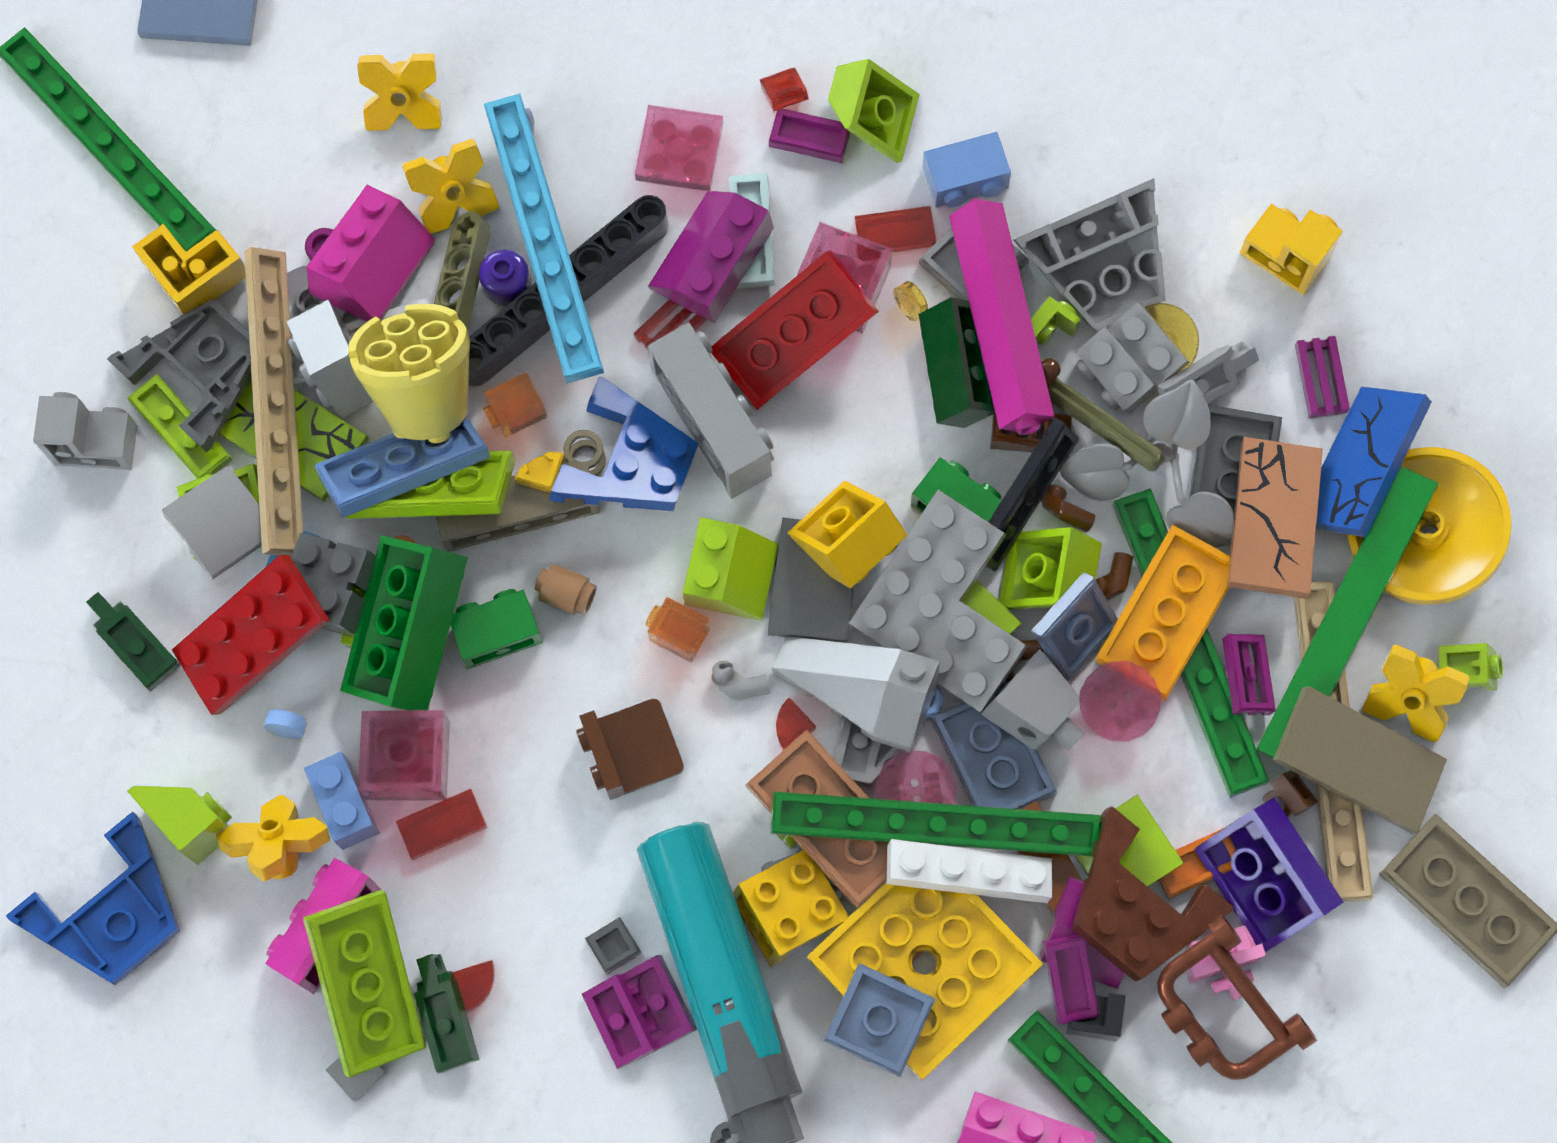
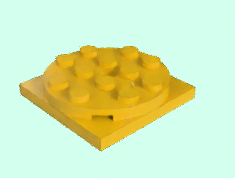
[807,881,1043,1081]

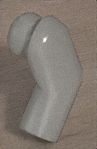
[711,661,769,700]

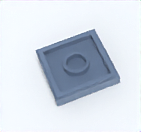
[1031,572,1118,681]
[824,963,935,1077]

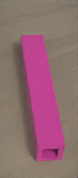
[949,198,1055,435]

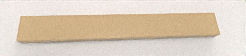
[244,247,303,556]
[1293,581,1373,902]

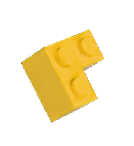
[1239,203,1343,295]
[132,224,246,315]

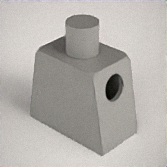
[981,649,1085,751]

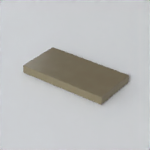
[1272,686,1447,833]
[1379,813,1557,989]

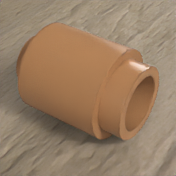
[534,564,597,615]

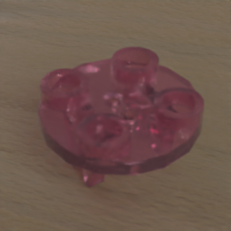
[1080,661,1161,742]
[875,751,956,804]

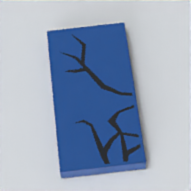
[1316,386,1432,537]

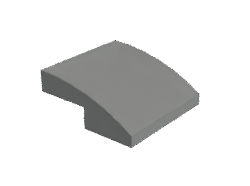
[162,466,262,579]

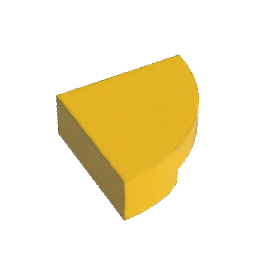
[514,452,566,493]

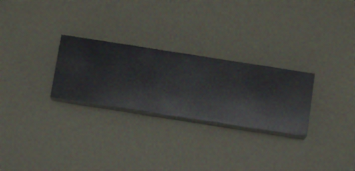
[985,418,1079,572]

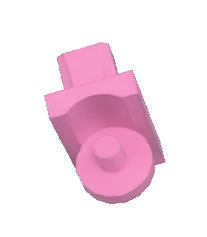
[1186,926,1266,1000]

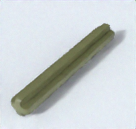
[1048,378,1165,472]

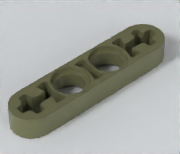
[434,211,491,331]

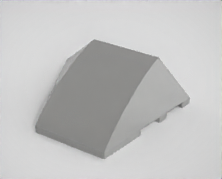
[1013,178,1166,332]

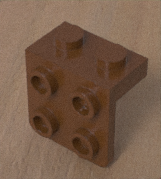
[576,699,684,800]

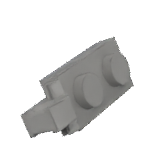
[1157,342,1259,404]

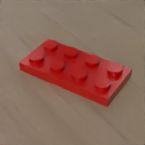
[711,250,879,410]
[172,555,330,715]

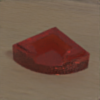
[776,697,816,750]
[453,960,495,1013]

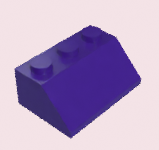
[1194,798,1344,952]

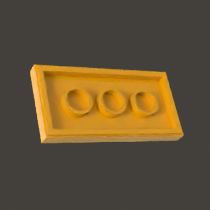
[1094,525,1230,701]

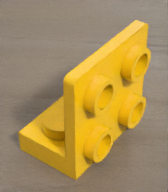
[733,850,848,968]

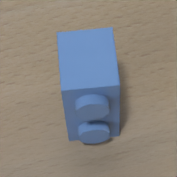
[922,132,1011,208]
[304,751,380,850]

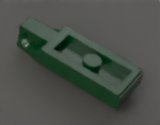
[86,592,181,692]
[414,954,480,1073]

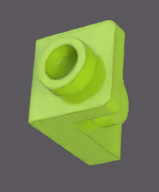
[1031,296,1081,346]
[1439,643,1503,691]

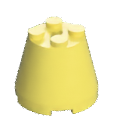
[348,304,470,443]

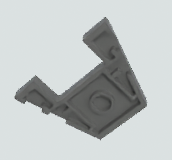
[107,299,252,453]

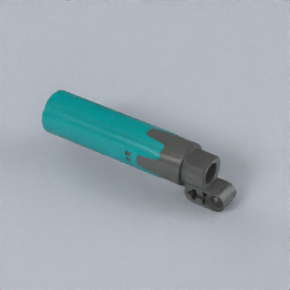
[636,822,804,1143]

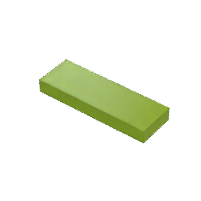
[127,374,233,479]

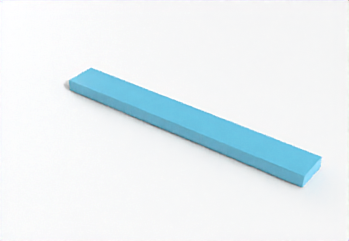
[484,93,604,384]

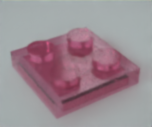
[635,105,724,191]

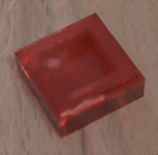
[759,67,809,112]

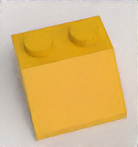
[787,480,908,589]

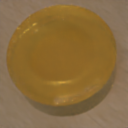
[893,281,928,321]

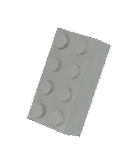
[648,322,774,499]

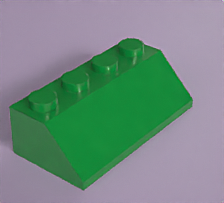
[340,535,468,714]

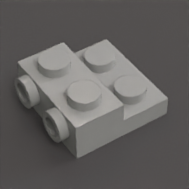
[1075,302,1190,414]

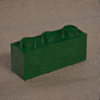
[918,297,995,428]

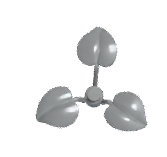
[1059,379,1235,548]

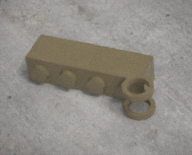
[436,430,606,552]

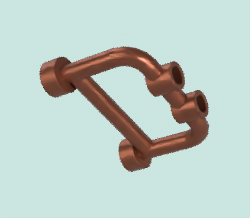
[1157,914,1318,1080]

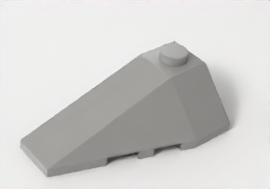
[772,636,940,752]

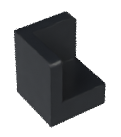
[1067,993,1126,1041]

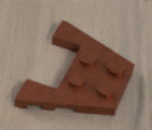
[1071,806,1234,982]

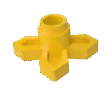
[357,53,442,131]
[402,139,499,234]
[1362,645,1470,742]
[216,795,330,881]

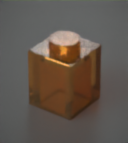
[483,372,547,438]
[645,597,711,663]

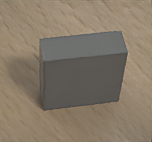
[585,917,642,975]

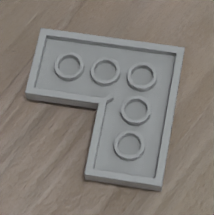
[849,490,1028,713]

